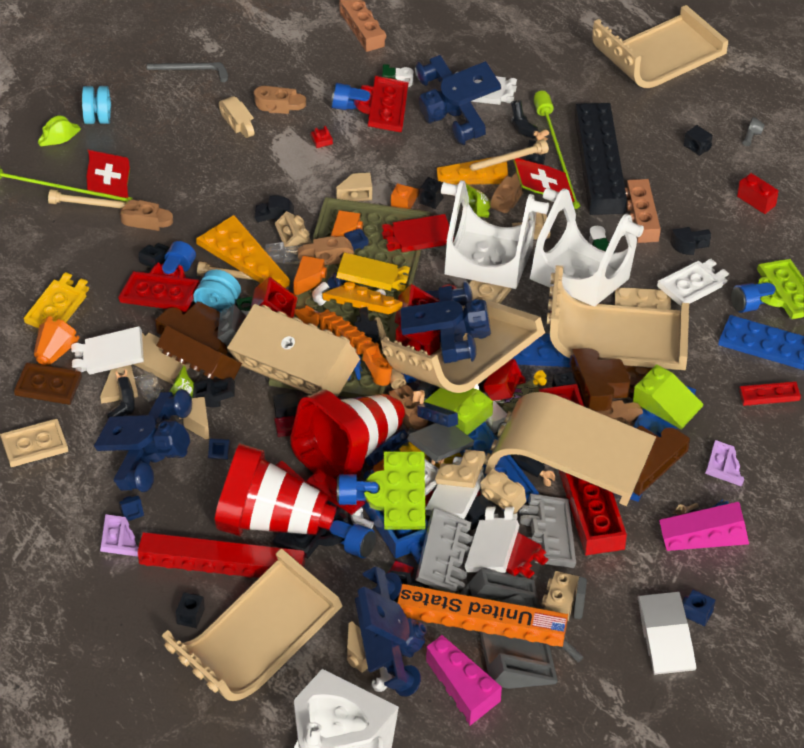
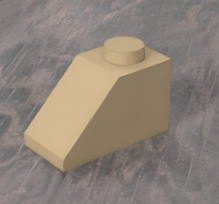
[336,173,372,201]
[179,397,209,439]
[347,621,368,673]

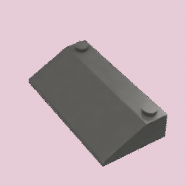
[469,568,558,689]

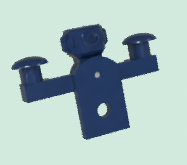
[415,55,501,145]
[401,281,491,364]
[94,389,192,492]
[355,566,427,697]

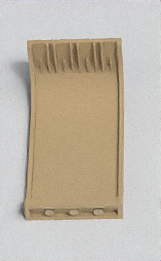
[593,5,728,88]
[547,265,689,370]
[381,300,545,393]
[484,392,656,506]
[162,548,343,701]

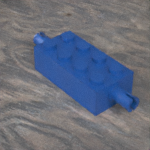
[363,470,428,564]

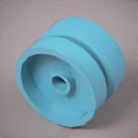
[82,86,111,124]
[193,269,241,312]

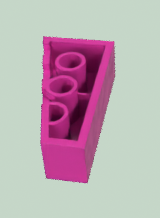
[659,502,749,551]
[426,635,502,726]

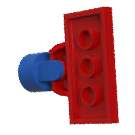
[330,76,409,133]
[118,241,200,312]

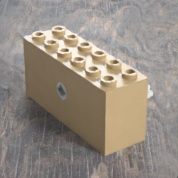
[227,304,360,397]

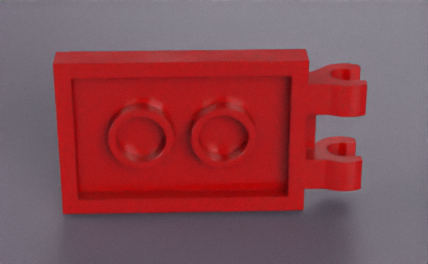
[381,214,455,252]
[506,533,549,579]

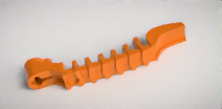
[295,305,393,386]

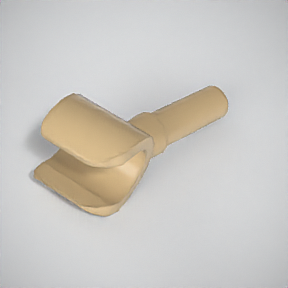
[673,503,699,515]

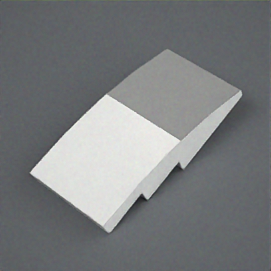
[638,592,696,675]

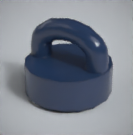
[328,273,346,290]

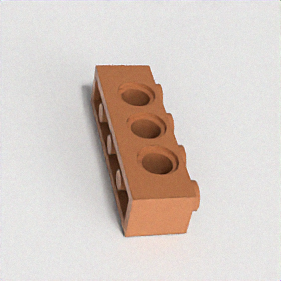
[340,0,386,52]
[625,179,661,243]

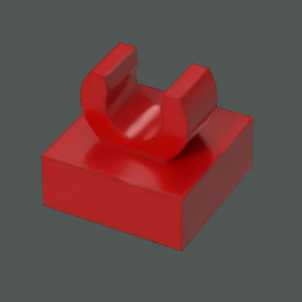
[311,126,333,148]

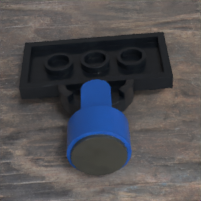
[273,500,376,559]

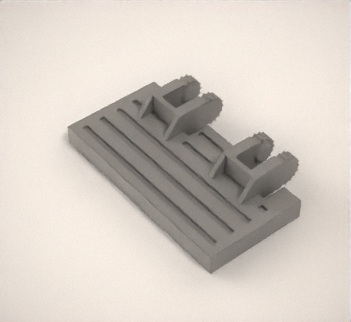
[519,494,576,568]
[415,508,474,593]

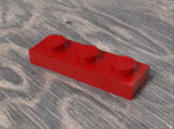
[739,382,801,406]
[306,470,365,515]

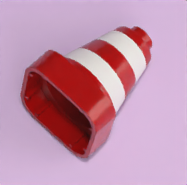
[291,390,405,480]
[215,443,337,537]

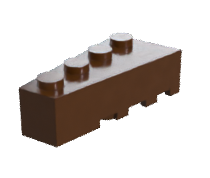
[156,325,242,380]

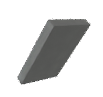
[407,423,475,462]

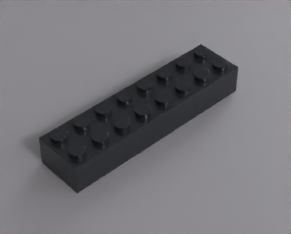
[575,103,627,215]

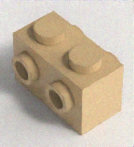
[275,211,312,253]
[480,469,526,514]
[542,571,579,621]

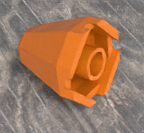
[34,316,79,365]

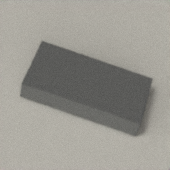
[574,577,587,619]

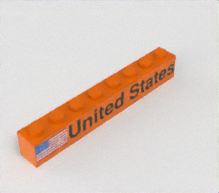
[397,584,568,647]

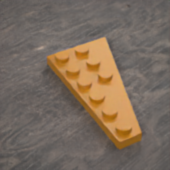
[196,215,290,288]

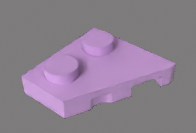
[705,440,744,486]
[100,514,139,557]

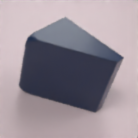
[208,438,230,459]

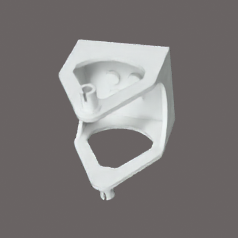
[441,180,549,289]
[530,187,644,307]
[294,669,399,748]

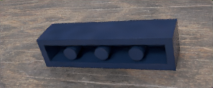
[417,403,458,427]
[365,429,408,467]

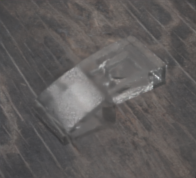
[265,242,303,264]
[134,372,165,402]

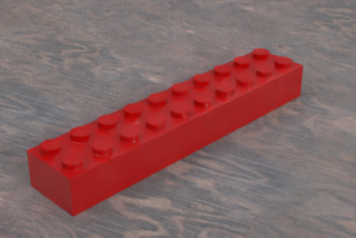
[539,384,627,556]

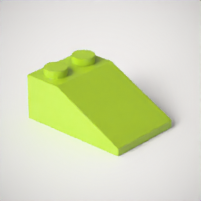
[633,364,703,430]
[424,388,493,435]

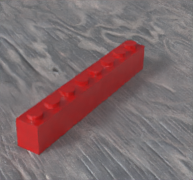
[138,532,305,578]

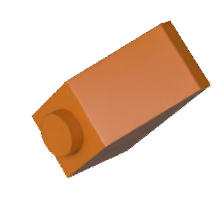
[391,183,420,209]
[331,210,363,237]
[293,256,327,295]

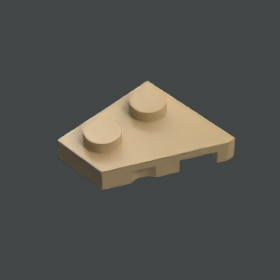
[100,365,138,404]

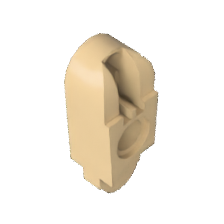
[219,96,254,138]

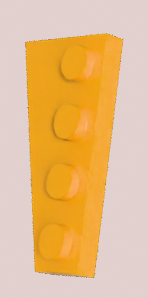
[437,156,508,185]
[323,282,402,314]

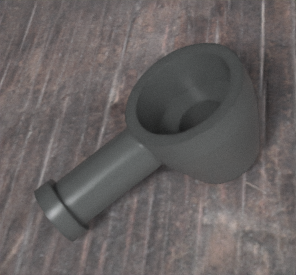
[742,117,765,147]

